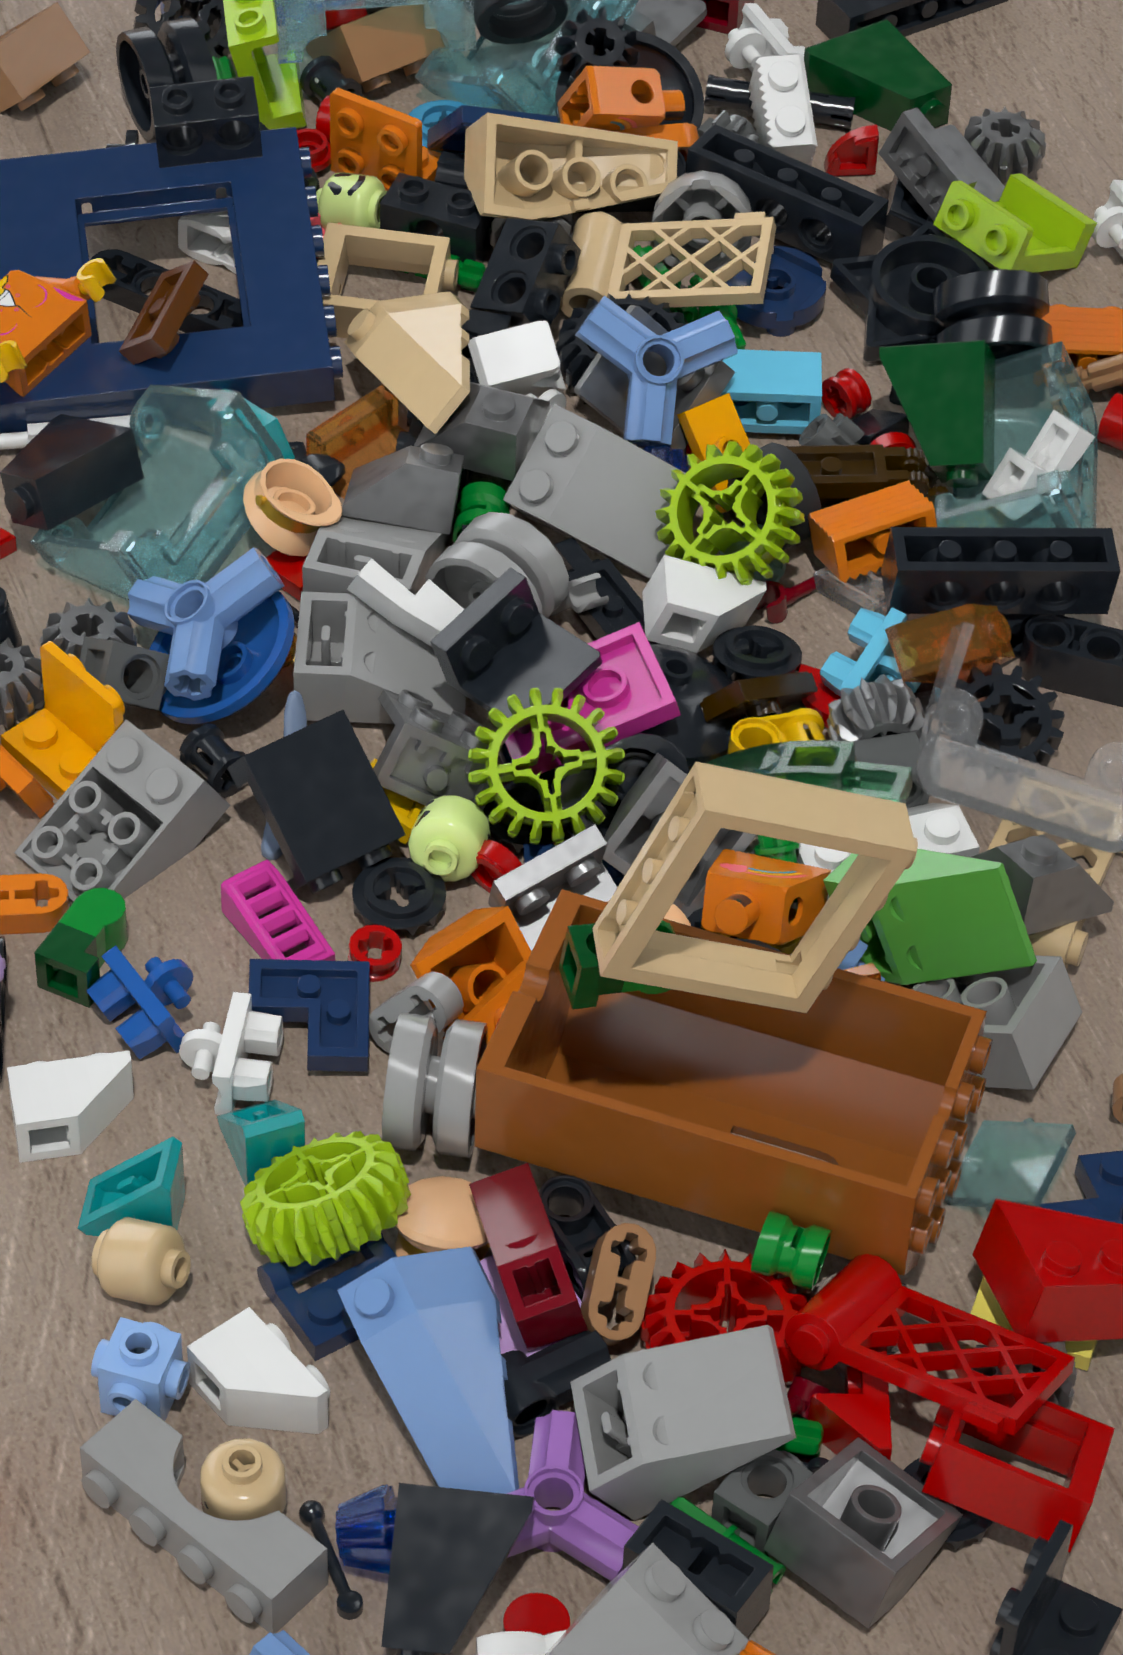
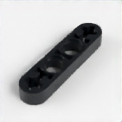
[91,249,244,333]

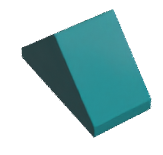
[217,1099,305,1186]
[77,1136,185,1237]

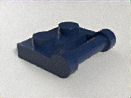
[257,1231,397,1361]

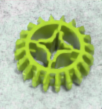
[655,441,805,585]
[468,688,625,845]
[240,1131,411,1267]

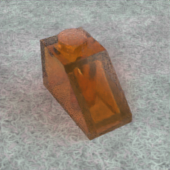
[885,604,1015,684]

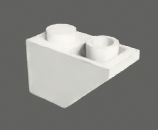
[642,555,767,653]
[7,1050,134,1163]
[187,1307,330,1434]

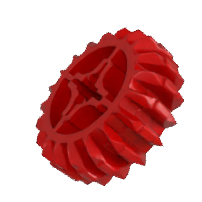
[641,1249,807,1386]

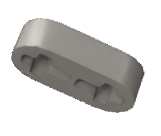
[369,972,464,1054]

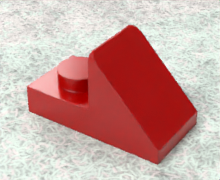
[808,1346,892,1460]

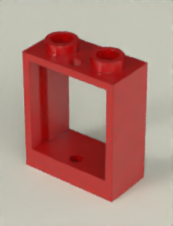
[919,1369,1115,1553]

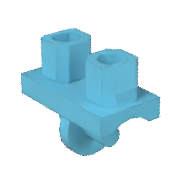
[820,607,921,696]

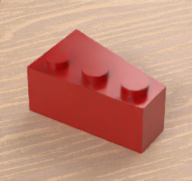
[972,1198,1123,1342]

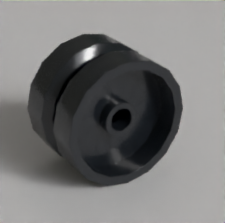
[116,15,218,140]
[933,269,1054,377]

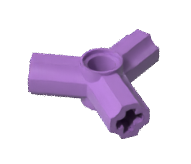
[507,1410,639,1581]

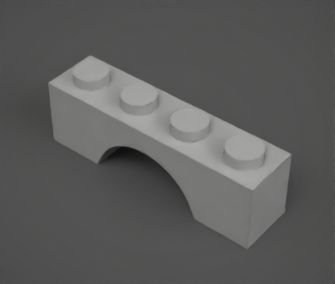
[80,1399,328,1634]

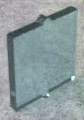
[945,1118,1076,1212]

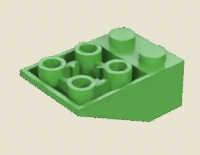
[823,848,1037,985]

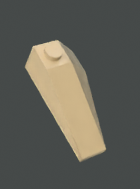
[464,113,678,221]
[344,291,470,434]

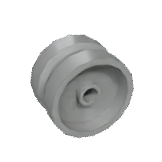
[425,512,569,618]
[382,1012,488,1158]

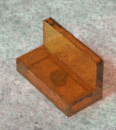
[306,384,407,500]

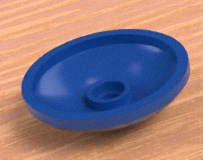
[149,591,295,724]

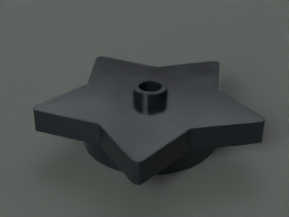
[830,221,997,361]

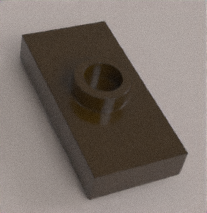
[700,671,818,722]

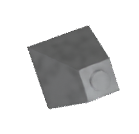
[414,382,550,481]
[342,443,464,535]
[971,834,1114,935]

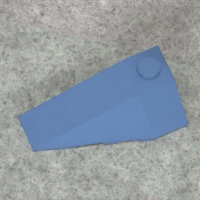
[337,1247,519,1494]

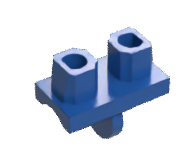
[86,945,194,1060]

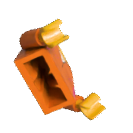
[0,258,117,397]

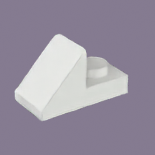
[468,321,566,397]

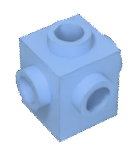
[91,1317,190,1421]

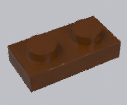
[119,260,209,365]

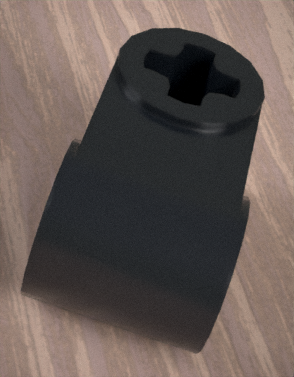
[539,1175,637,1300]

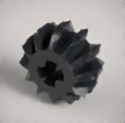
[553,7,640,86]

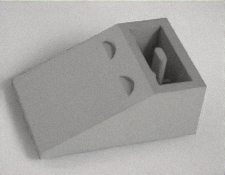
[302,505,455,595]
[293,591,466,724]
[14,719,230,901]
[570,1325,796,1521]

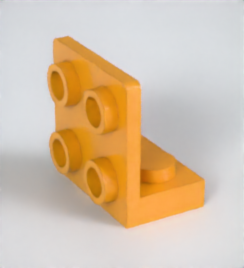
[0,641,125,800]

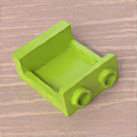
[223,0,307,130]
[933,174,1097,273]

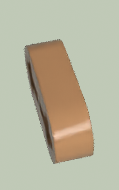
[581,1223,656,1346]

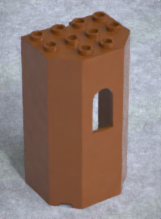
[474,889,993,1276]

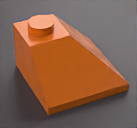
[410,906,532,1034]

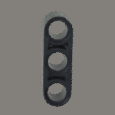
[1019,614,1123,707]

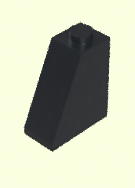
[0,414,144,531]
[381,1483,535,1655]

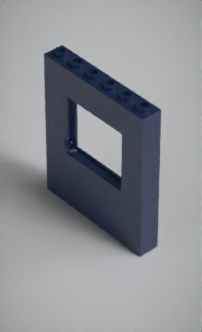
[0,127,343,434]

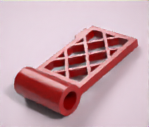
[785,1254,1075,1436]

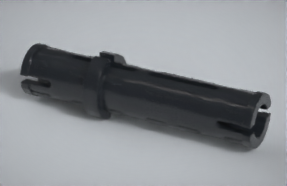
[704,74,856,129]

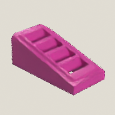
[221,860,335,961]

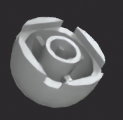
[652,170,752,275]

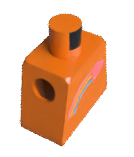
[557,66,685,132]
[701,849,831,945]

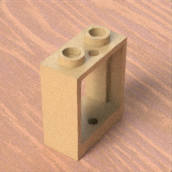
[317,222,459,338]

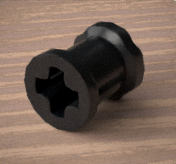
[300,56,363,102]
[179,723,246,798]

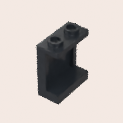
[228,710,406,894]

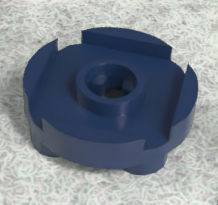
[725,246,826,337]

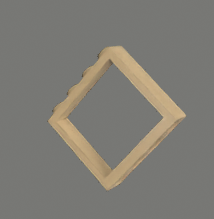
[592,762,918,1013]

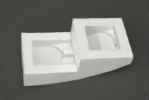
[982,410,1095,517]

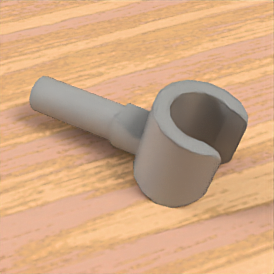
[551,573,609,616]

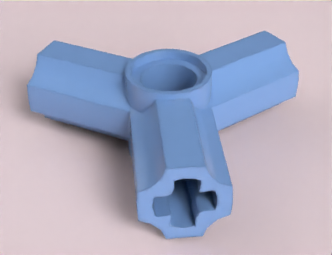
[575,296,738,448]
[127,547,284,701]

